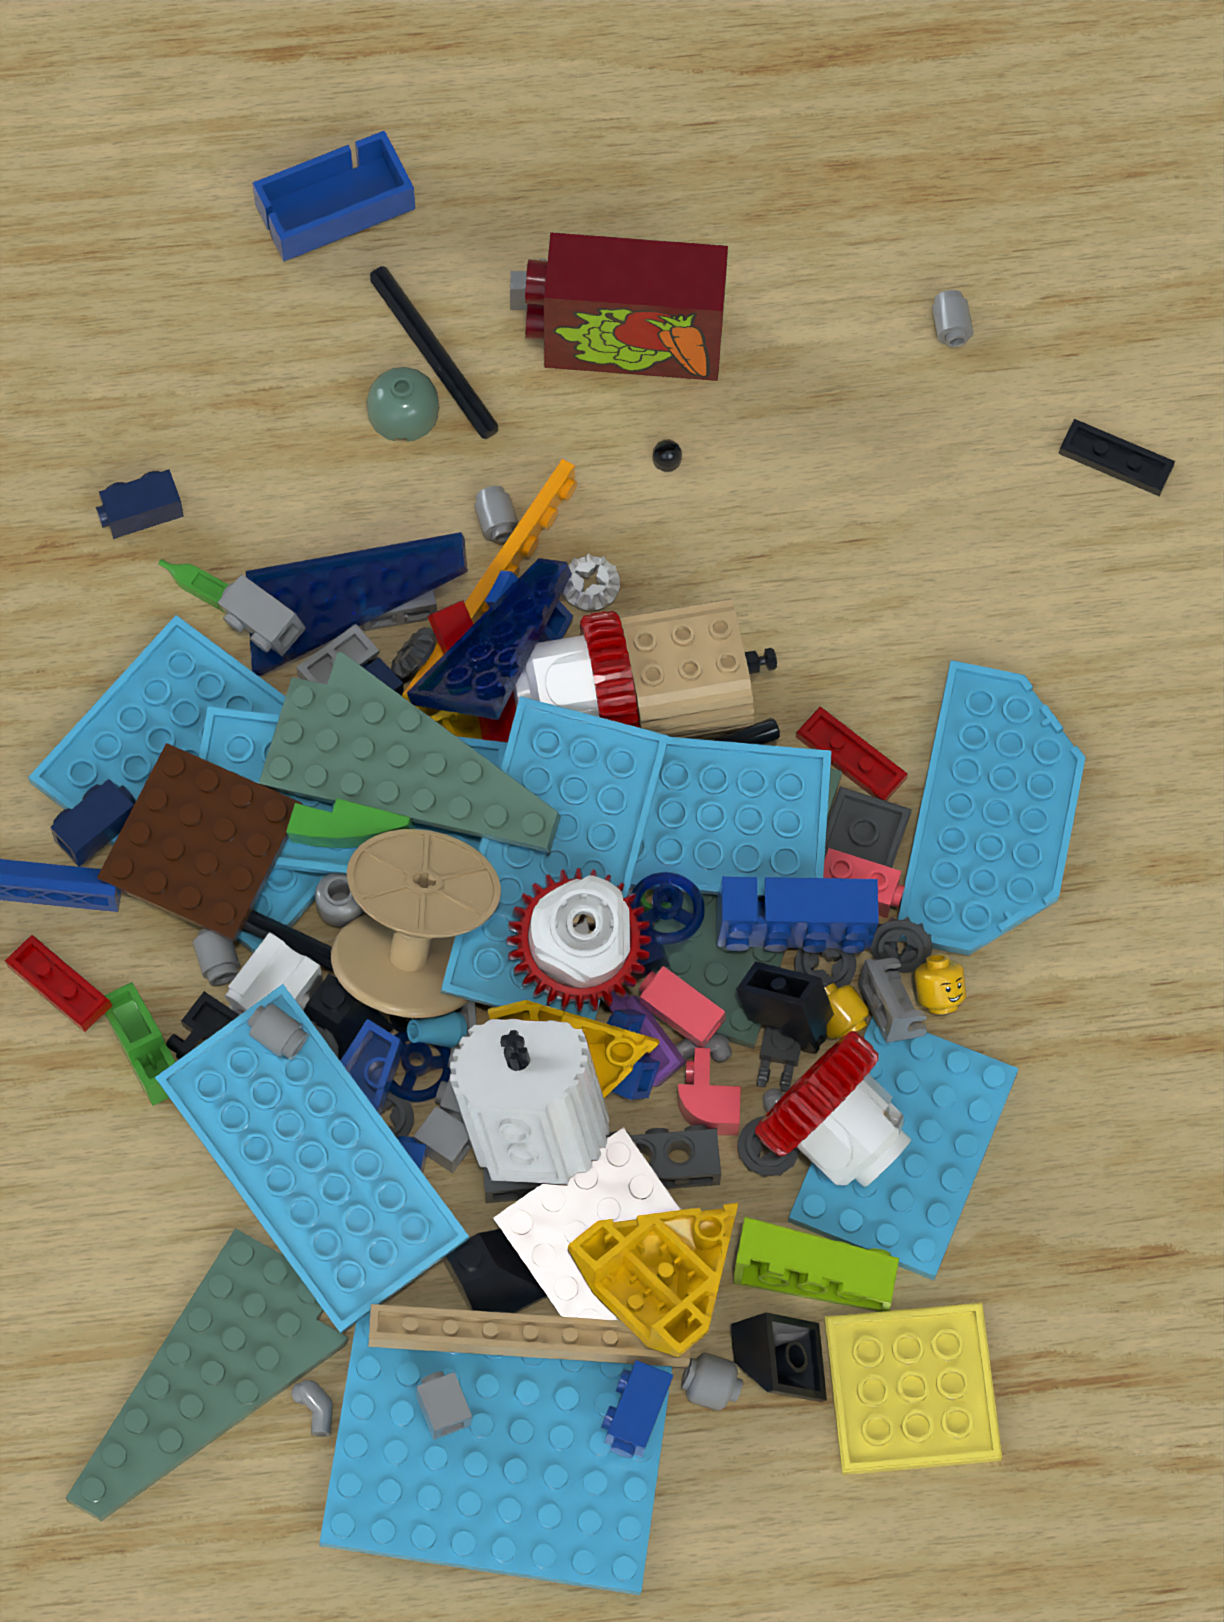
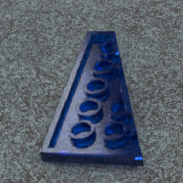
[245,532,468,677]
[407,558,572,720]

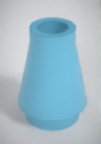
[407,1011,467,1048]

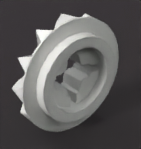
[561,553,620,611]

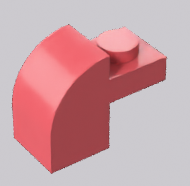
[677,1048,741,1136]

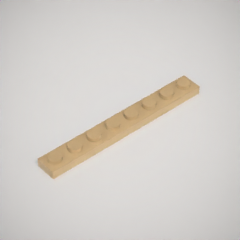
[368,1304,690,1368]

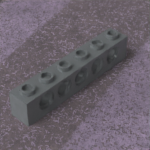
[483,1125,721,1203]

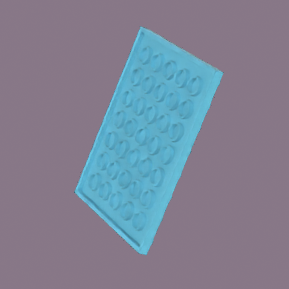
[28,615,328,953]
[319,1313,672,1595]

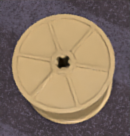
[331,829,501,1018]

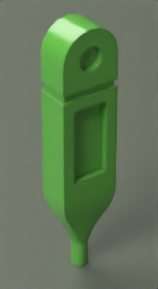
[158,559,228,613]

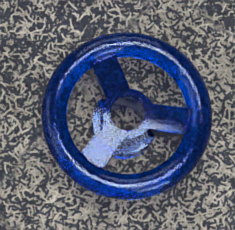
[630,872,705,944]
[389,1032,451,1102]

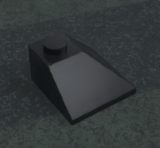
[303,973,394,1061]
[444,1229,547,1313]
[731,1312,827,1402]

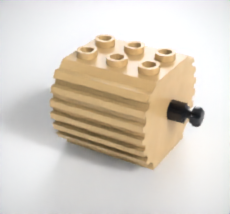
[619,598,777,739]

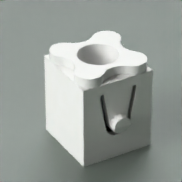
[224,932,322,1015]

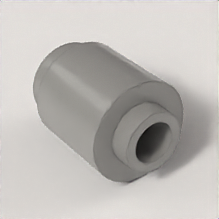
[932,290,974,347]
[475,486,518,544]
[193,929,240,986]
[247,1003,309,1060]

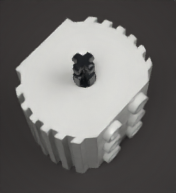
[450,1019,610,1184]

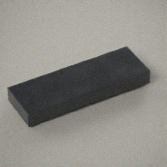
[1059,419,1175,497]

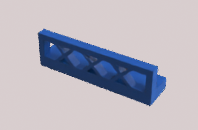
[0,859,122,912]

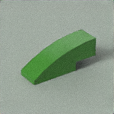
[286,798,415,848]
[104,982,176,1106]

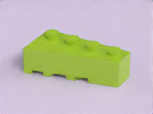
[733,1217,899,1312]

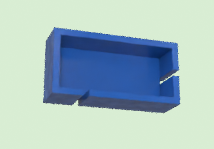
[252,130,415,262]
[716,876,879,953]

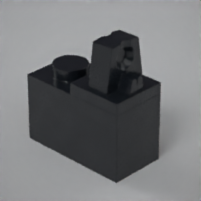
[736,961,834,1053]

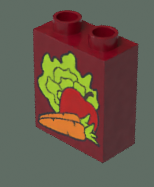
[525,232,728,381]

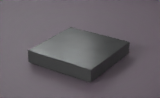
[824,786,912,868]

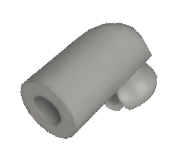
[292,1380,333,1437]

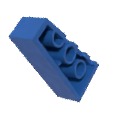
[340,1019,404,1116]

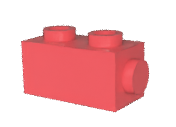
[823,848,905,918]
[639,966,726,1048]

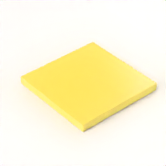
[824,1303,1002,1475]

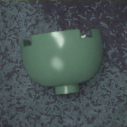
[366,367,440,442]

